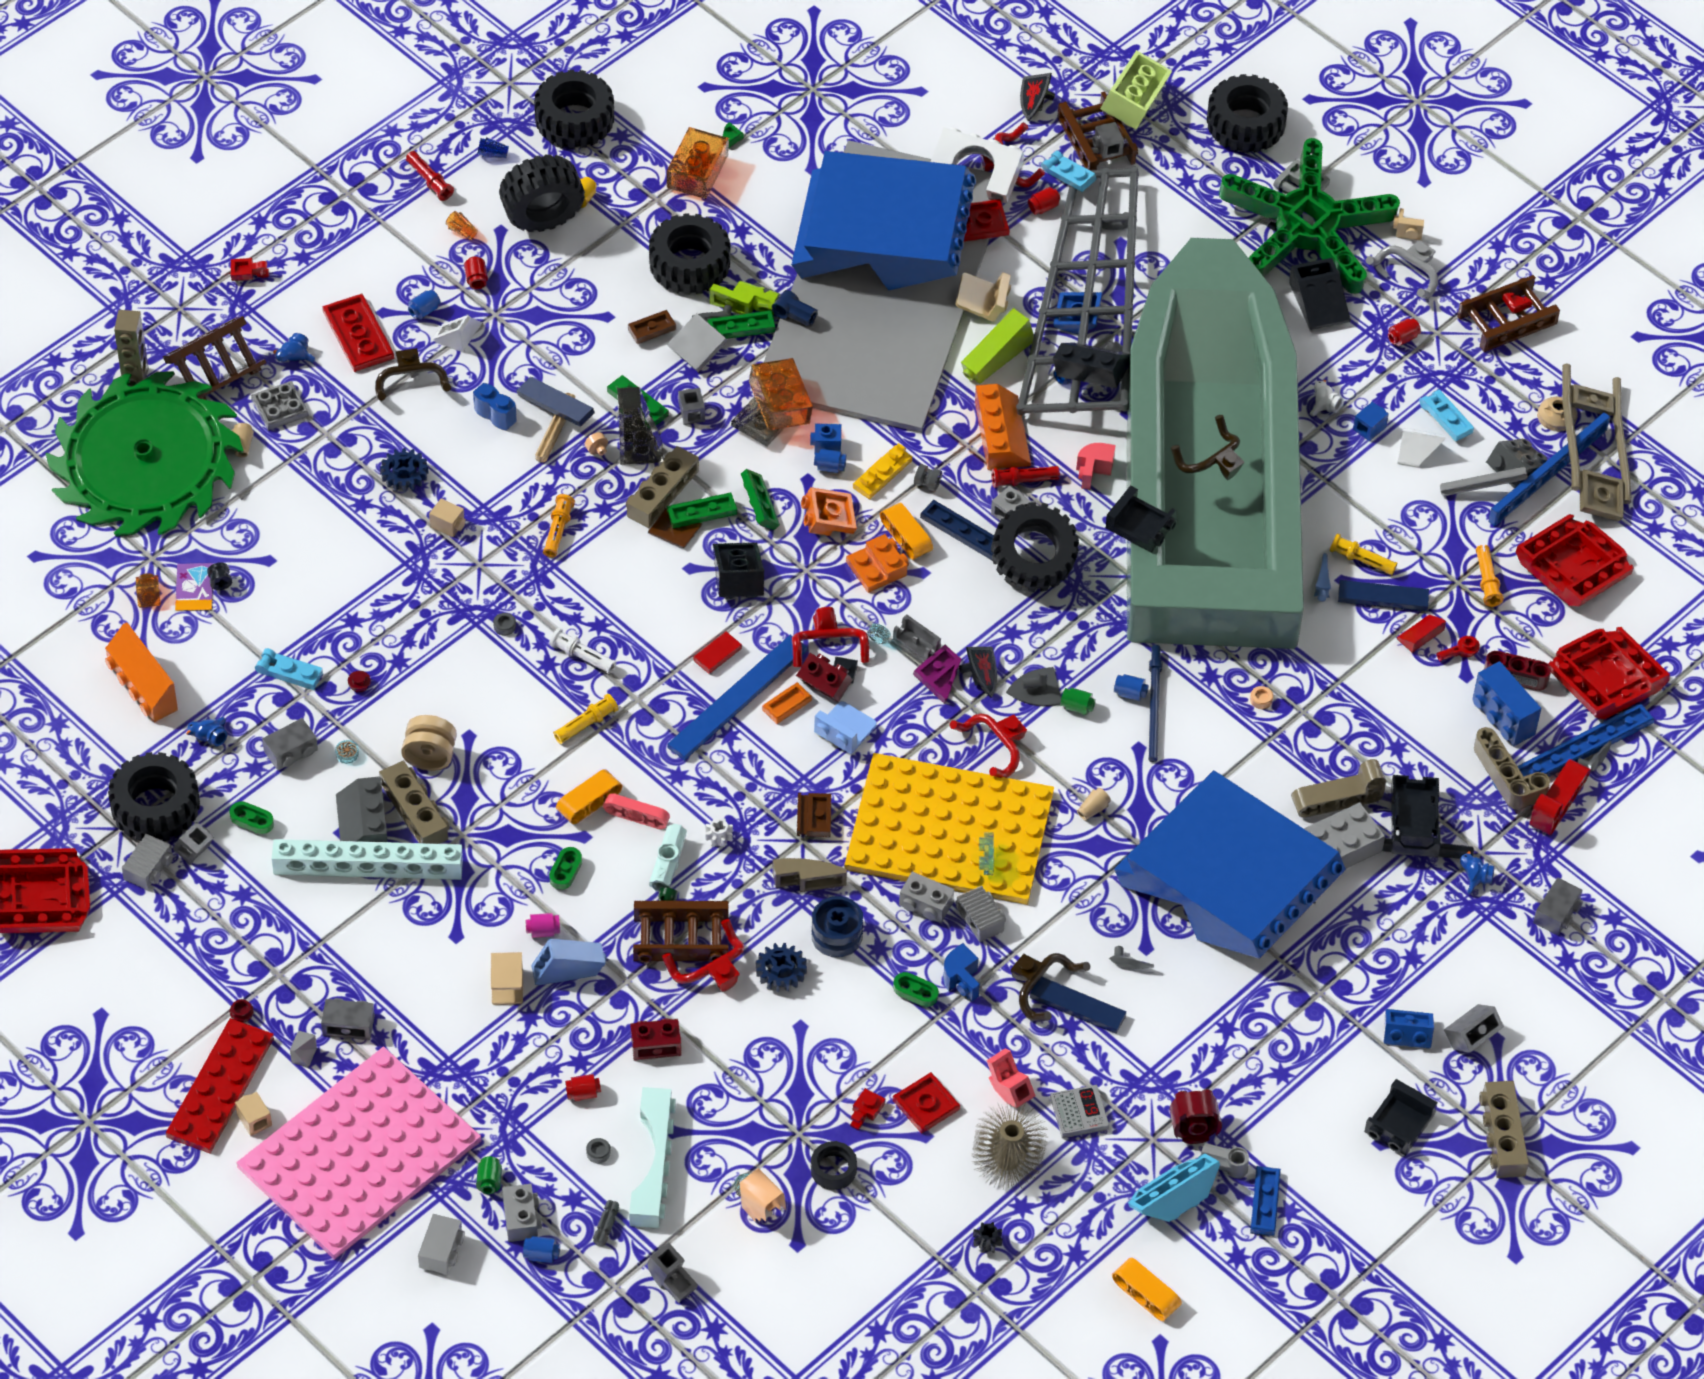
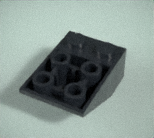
[1289,258,1351,330]

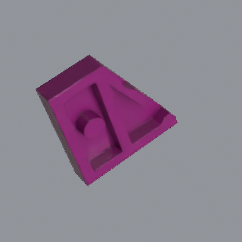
[913,644,961,703]

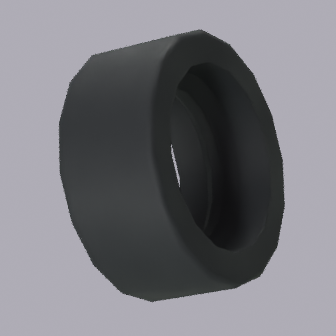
[811,1141,857,1190]

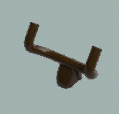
[375,348,451,401]
[1171,415,1245,480]
[1011,953,1091,1022]

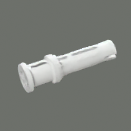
[549,628,616,674]

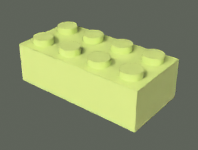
[1100,50,1172,130]

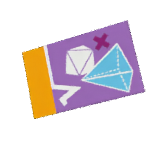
[175,563,213,611]

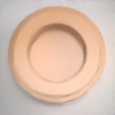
[1250,686,1273,709]

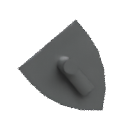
[1006,667,1061,706]

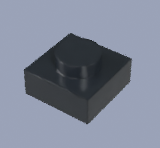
[833,657,858,684]

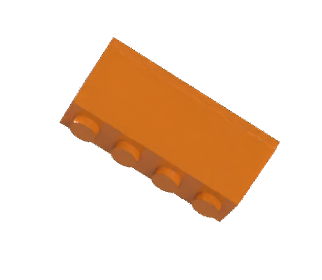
[975,384,1031,470]
[105,622,178,723]

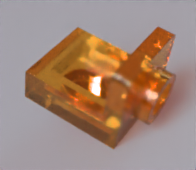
[136,573,161,608]

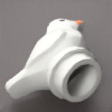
[1310,380,1343,417]

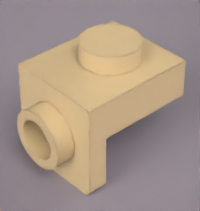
[1393,208,1424,240]

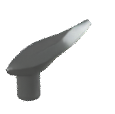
[1091,212,1128,230]
[692,305,732,320]
[1578,741,1611,772]
[1109,946,1154,969]

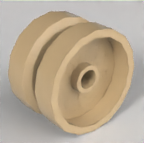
[401,715,457,771]

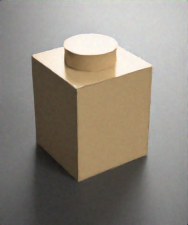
[429,498,466,537]
[235,1092,272,1136]

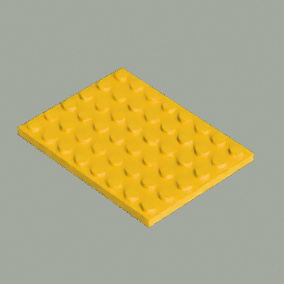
[844,753,1054,905]

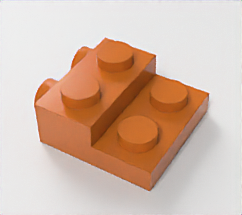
[801,487,857,536]
[846,534,909,593]

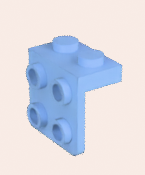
[814,701,876,754]

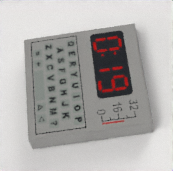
[1050,1085,1109,1138]

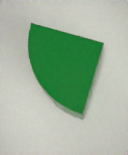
[723,122,744,148]

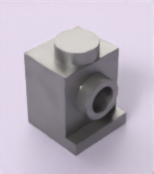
[678,388,705,425]
[173,822,214,865]

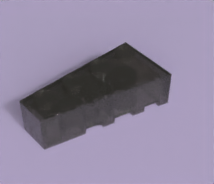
[617,387,664,465]

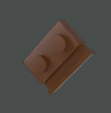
[797,793,831,837]

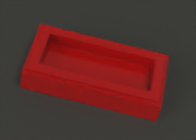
[693,631,742,674]

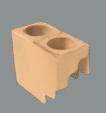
[740,1168,786,1222]

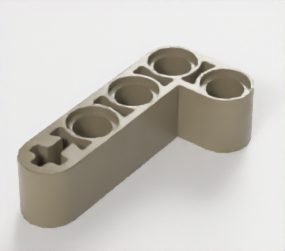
[1474,727,1550,810]
[1291,759,1386,818]

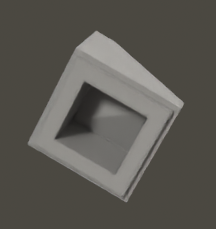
[290,1031,317,1067]

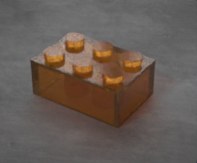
[666,127,729,199]
[749,358,813,431]

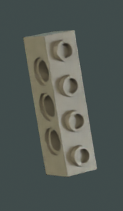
[114,310,149,387]
[626,446,699,528]
[379,760,450,844]
[1479,1081,1529,1178]

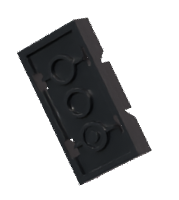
[1391,775,1441,857]

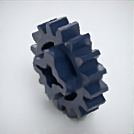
[380,448,429,492]
[756,943,807,992]

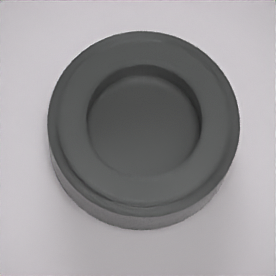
[493,613,516,636]
[586,1138,611,1163]

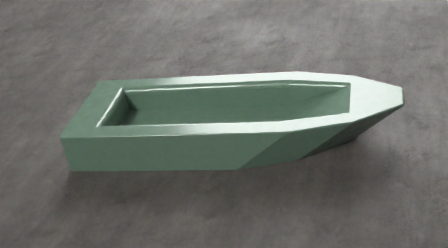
[1127,238,1304,649]

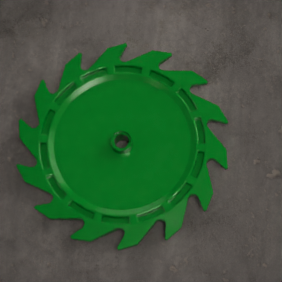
[45,371,244,536]

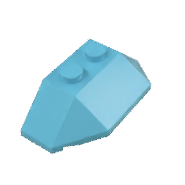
[1128,1154,1220,1222]

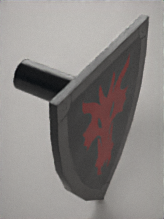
[1020,73,1055,121]
[959,647,997,698]

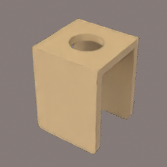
[491,952,523,1005]

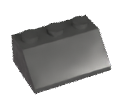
[336,776,388,842]

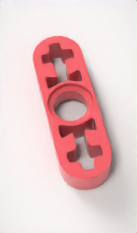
[603,794,670,829]

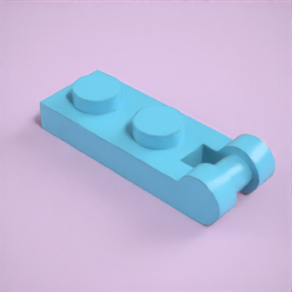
[1041,150,1097,192]
[1419,390,1474,442]
[255,648,323,690]

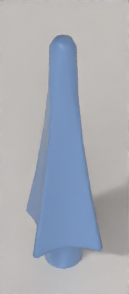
[1314,553,1331,602]

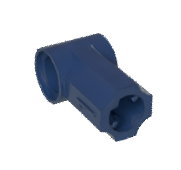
[771,290,818,326]

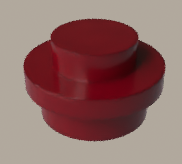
[348,671,371,693]
[229,999,254,1022]

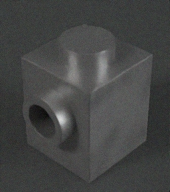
[1092,122,1124,159]

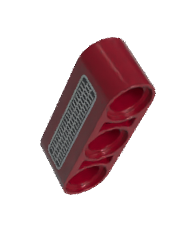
[1484,651,1551,691]

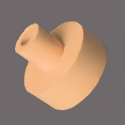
[585,432,608,456]

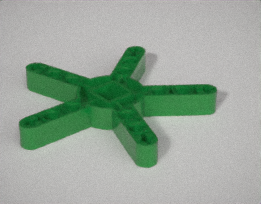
[1218,138,1400,294]

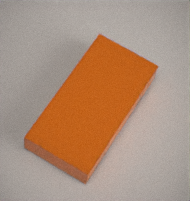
[762,682,812,724]

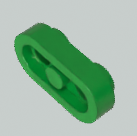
[229,801,274,834]
[549,847,582,890]
[893,972,939,1007]

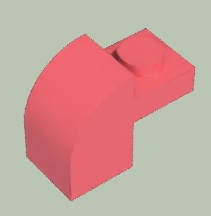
[1076,443,1116,490]
[986,1048,1036,1108]

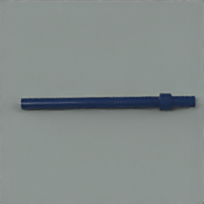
[1148,645,1163,762]

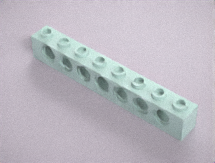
[272,839,463,880]

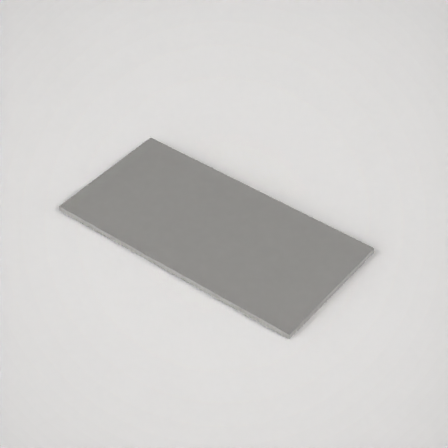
[753,140,1003,433]

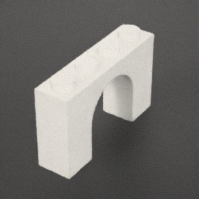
[930,127,1024,204]

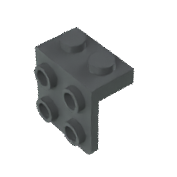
[1486,438,1547,488]

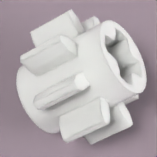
[705,818,733,847]

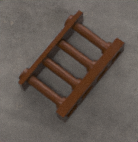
[1057,91,1138,170]
[1457,275,1560,352]
[162,316,267,400]
[633,901,729,963]

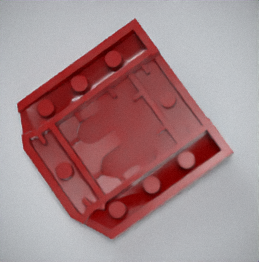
[1515,514,1634,607]
[1548,627,1670,719]
[0,848,90,933]

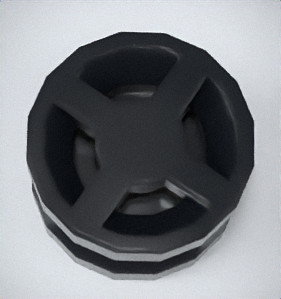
[207,562,233,590]

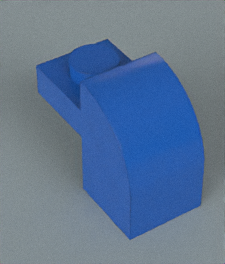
[943,943,980,1002]

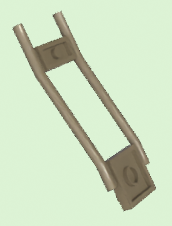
[1562,363,1631,521]

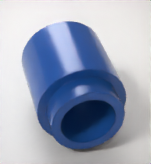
[408,290,441,320]
[814,449,847,473]
[1114,674,1149,701]
[523,1236,560,1263]

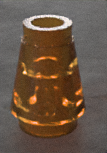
[445,211,478,240]

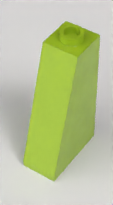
[961,308,1034,384]

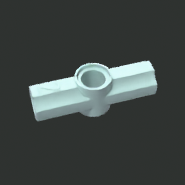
[649,824,687,892]

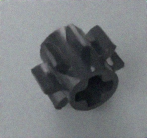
[973,1222,1003,1253]

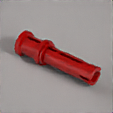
[406,151,454,201]
[991,466,1060,488]

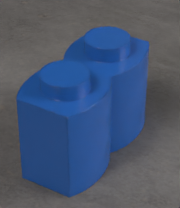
[473,383,517,431]

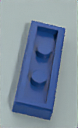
[1250,1166,1281,1236]

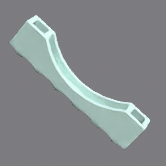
[629,1087,676,1228]

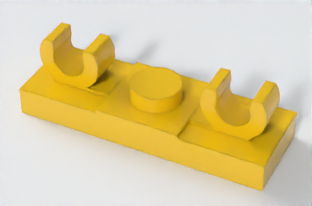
[853,443,913,500]

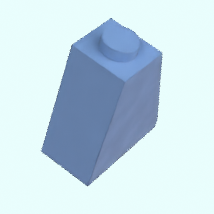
[531,938,606,985]

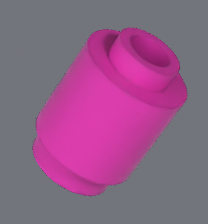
[525,913,560,938]

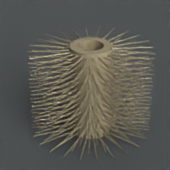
[971,1101,1048,1190]

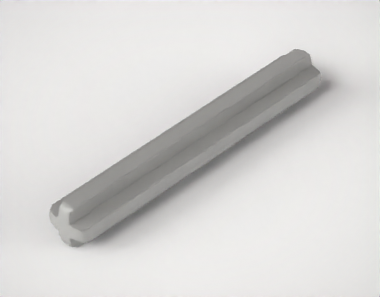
[1440,467,1528,496]

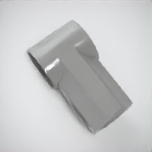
[1201,1143,1249,1179]

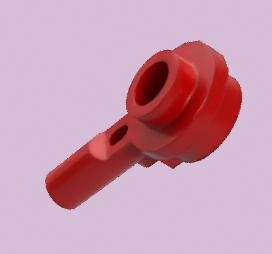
[1436,636,1480,661]

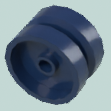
[811,896,863,957]

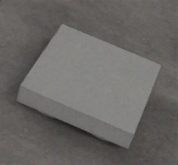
[667,313,727,372]
[251,381,309,431]

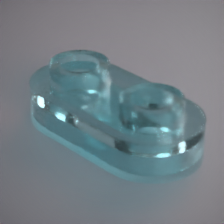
[979,832,994,875]

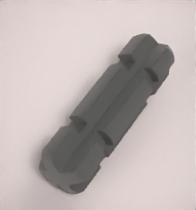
[593,1200,619,1246]

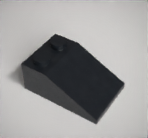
[713,542,764,599]

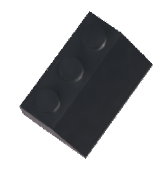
[1053,342,1130,388]

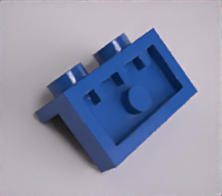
[1383,1009,1434,1048]

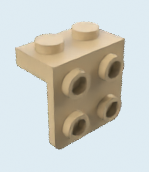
[956,272,1011,322]

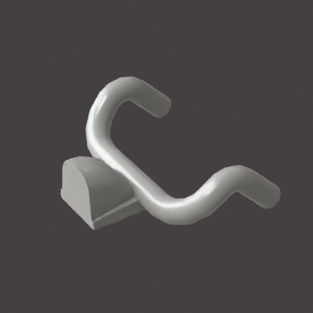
[1365,240,1438,299]

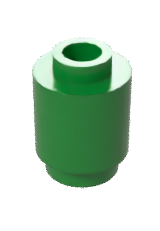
[1060,687,1096,715]
[476,1156,502,1194]

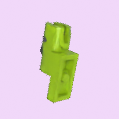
[710,281,781,315]

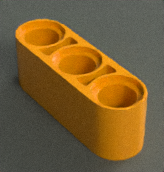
[880,502,933,560]
[556,769,623,824]
[1112,1258,1182,1321]

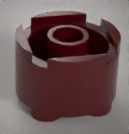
[1169,1089,1222,1144]

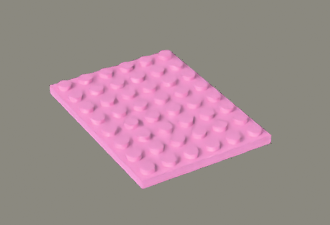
[236,1046,481,1260]

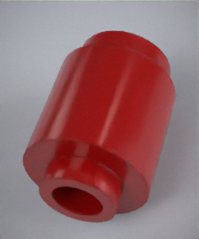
[1028,187,1061,215]
[464,256,488,289]
[1388,318,1421,347]
[565,1074,601,1101]

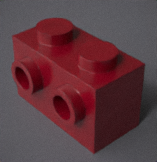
[796,653,853,703]
[630,1018,681,1060]

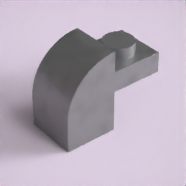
[648,1242,698,1303]

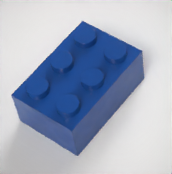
[1472,661,1542,747]

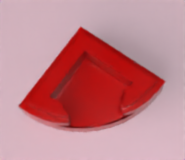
[1502,293,1533,314]

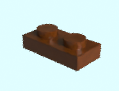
[628,310,676,344]

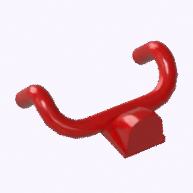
[980,122,1045,188]
[791,607,870,667]
[949,713,1027,778]
[662,919,745,992]

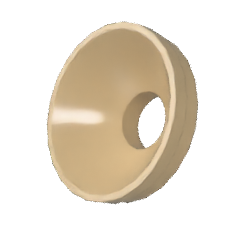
[1537,396,1577,432]

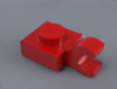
[230,258,269,281]
[850,1088,886,1130]

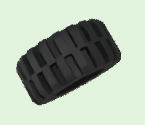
[534,70,614,149]
[1207,74,1288,153]
[499,154,585,232]
[649,213,731,295]
[991,502,1079,592]
[108,752,200,841]

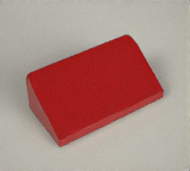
[1397,614,1446,653]

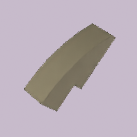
[772,858,847,892]

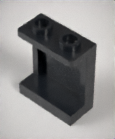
[1105,485,1177,553]
[1364,1079,1438,1156]

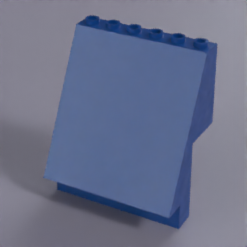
[791,151,976,291]
[1114,770,1346,959]

